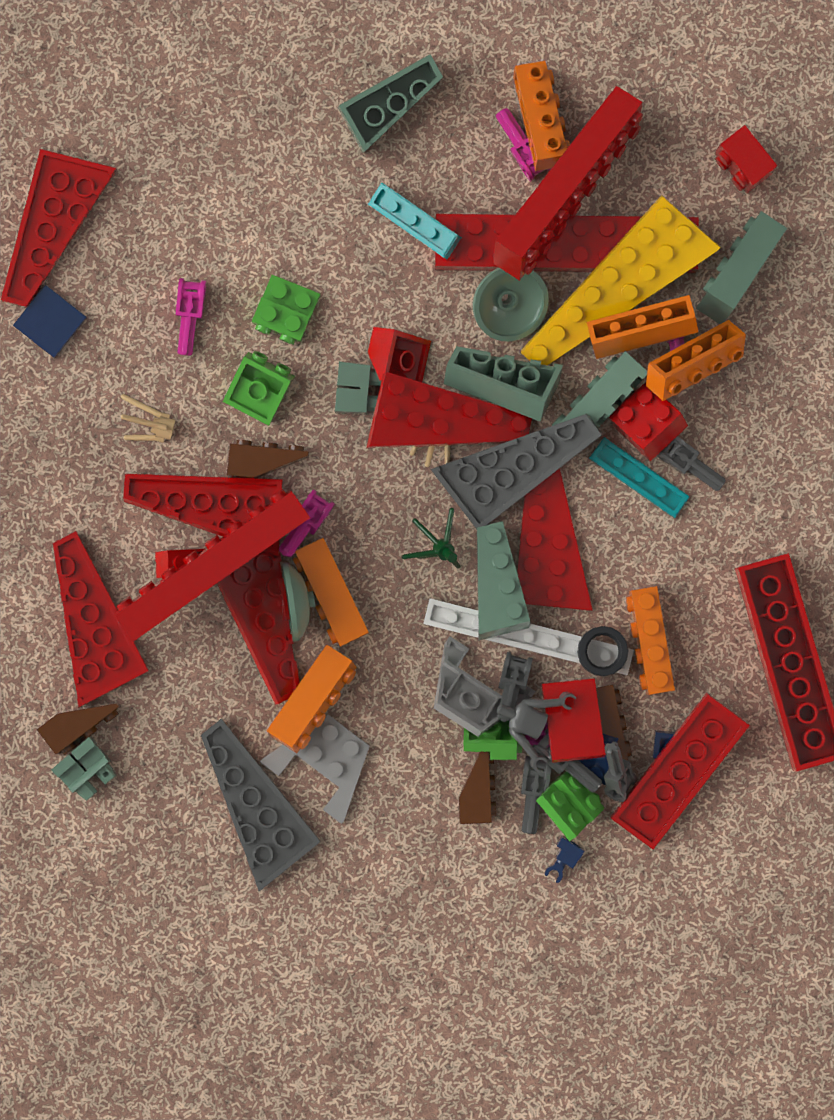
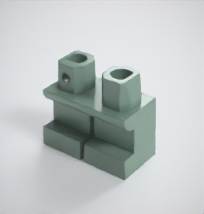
[335,361,381,415]
[51,736,116,801]

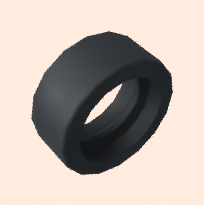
[577,626,629,676]

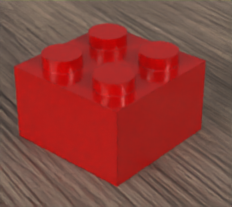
[715,125,778,194]
[609,382,688,462]

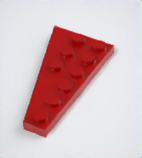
[1,149,117,308]
[366,372,532,449]
[517,468,593,611]
[123,474,283,557]
[53,531,149,708]
[217,551,300,705]

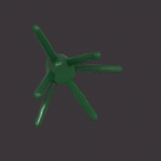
[402,508,461,569]

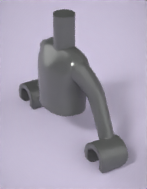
[497,692,576,773]

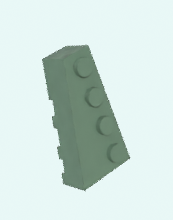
[338,54,443,153]
[696,211,787,324]
[444,346,563,422]
[552,351,647,428]
[477,521,530,641]

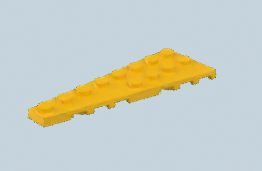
[521,195,720,365]

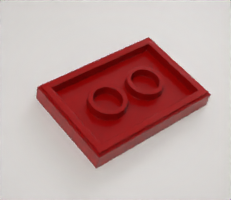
[542,678,606,763]

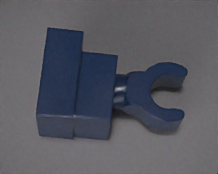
[545,835,585,883]

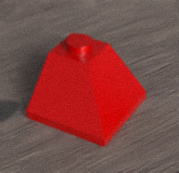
[368,327,431,382]

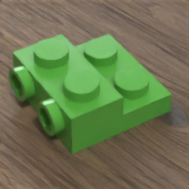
[252,275,320,345]
[222,351,295,426]
[463,721,522,760]
[536,771,605,841]

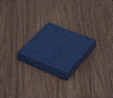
[13,285,87,359]

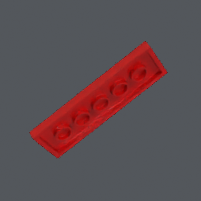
[611,693,750,849]

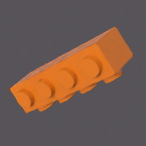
[513,61,570,171]
[587,295,698,359]
[646,320,746,401]
[292,538,369,647]
[626,586,675,695]
[267,645,357,754]

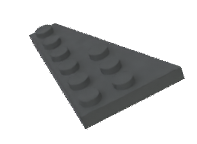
[430,414,603,529]
[201,719,321,891]

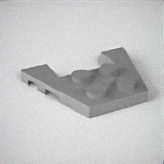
[434,636,536,737]
[260,714,369,824]

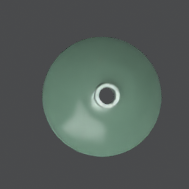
[473,268,549,342]
[282,563,315,642]

